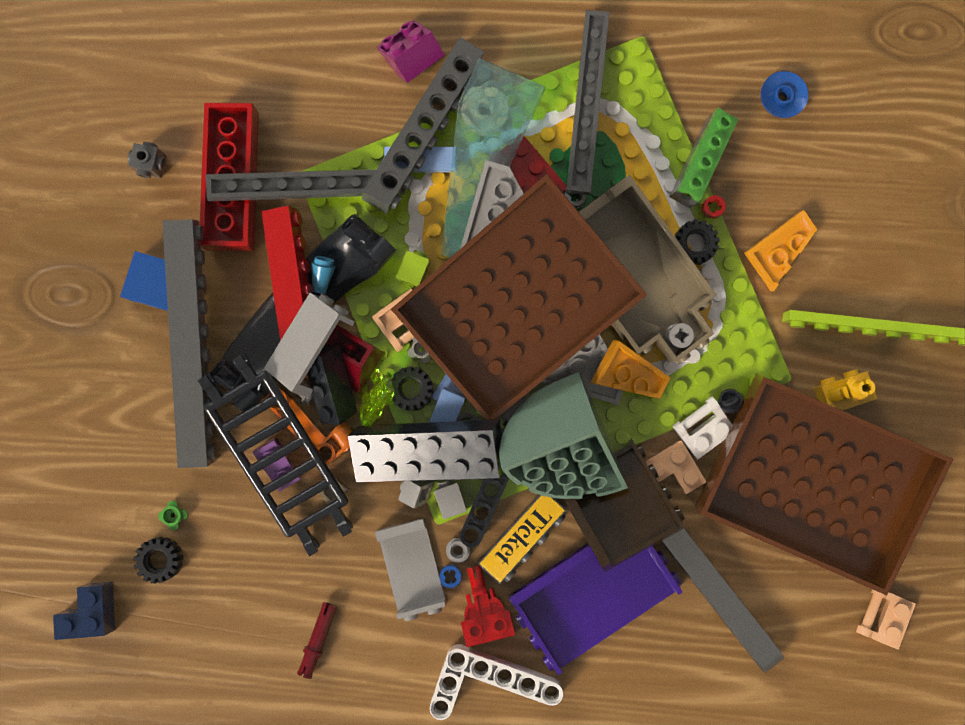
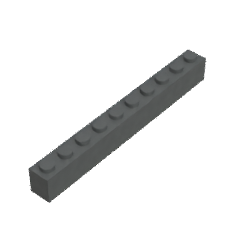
[162,219,216,468]

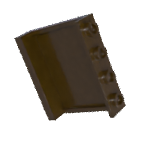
[564,438,685,572]

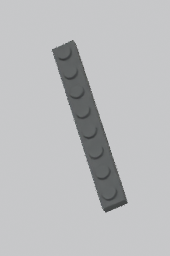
[566,10,609,195]
[206,170,405,201]

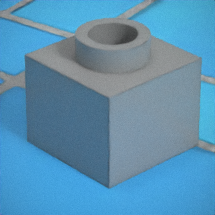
[398,480,434,508]

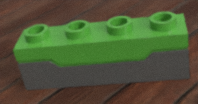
[669,108,738,208]

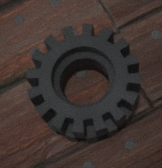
[674,219,720,265]
[388,366,434,411]
[133,537,183,584]

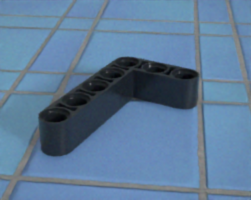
[456,413,509,547]

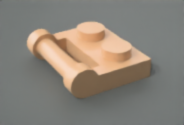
[372,289,415,352]
[856,589,916,650]

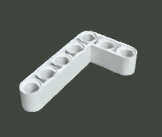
[430,644,563,720]

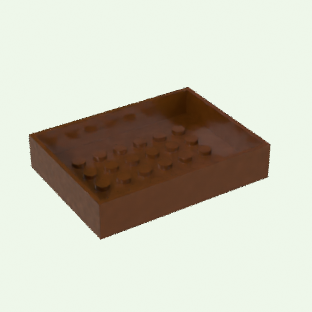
[391,174,647,420]
[695,373,954,596]

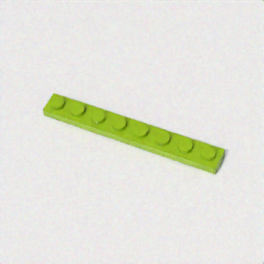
[782,310,965,346]

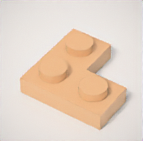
[645,440,706,494]

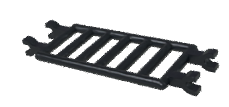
[197,352,353,557]

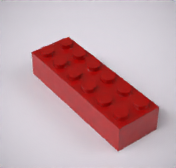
[200,103,259,252]

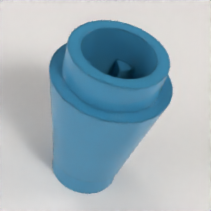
[311,256,336,294]

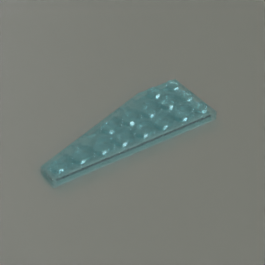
[441,58,545,258]

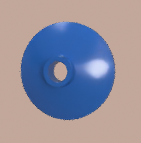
[760,71,808,118]

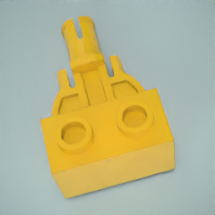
[814,369,877,411]

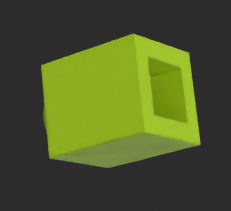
[396,250,431,288]

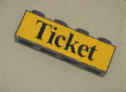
[478,494,566,584]

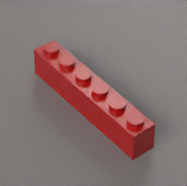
[261,205,313,341]

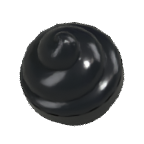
[718,389,744,413]

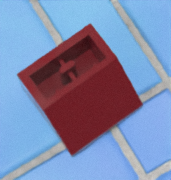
[325,325,384,394]

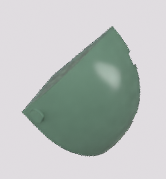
[499,372,628,499]

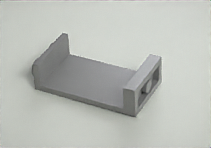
[264,293,355,398]
[375,517,446,621]

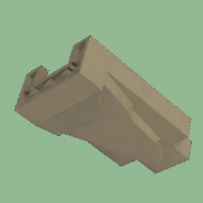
[579,175,717,364]

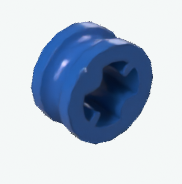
[439,564,461,588]

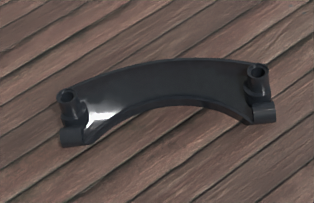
[211,214,398,412]

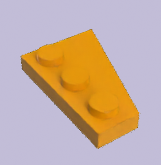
[744,210,817,291]
[590,340,671,399]

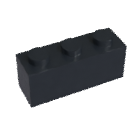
[307,345,358,425]

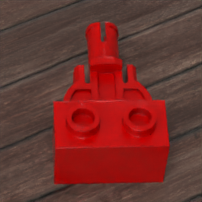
[461,566,516,647]

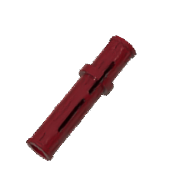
[297,602,338,679]

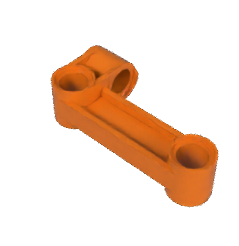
[265,389,353,464]

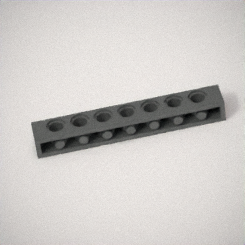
[362,37,484,214]

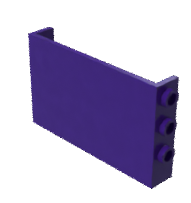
[509,543,682,675]

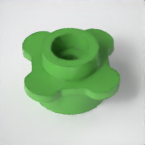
[158,501,188,530]

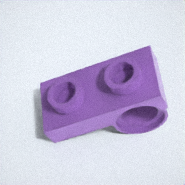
[253,437,300,492]

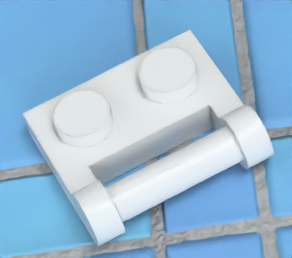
[672,396,732,460]

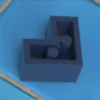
[53,581,115,640]

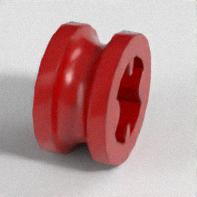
[702,195,726,219]

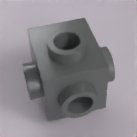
[128,142,166,179]

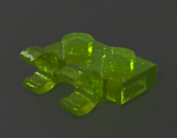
[359,368,394,427]

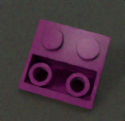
[376,20,445,83]

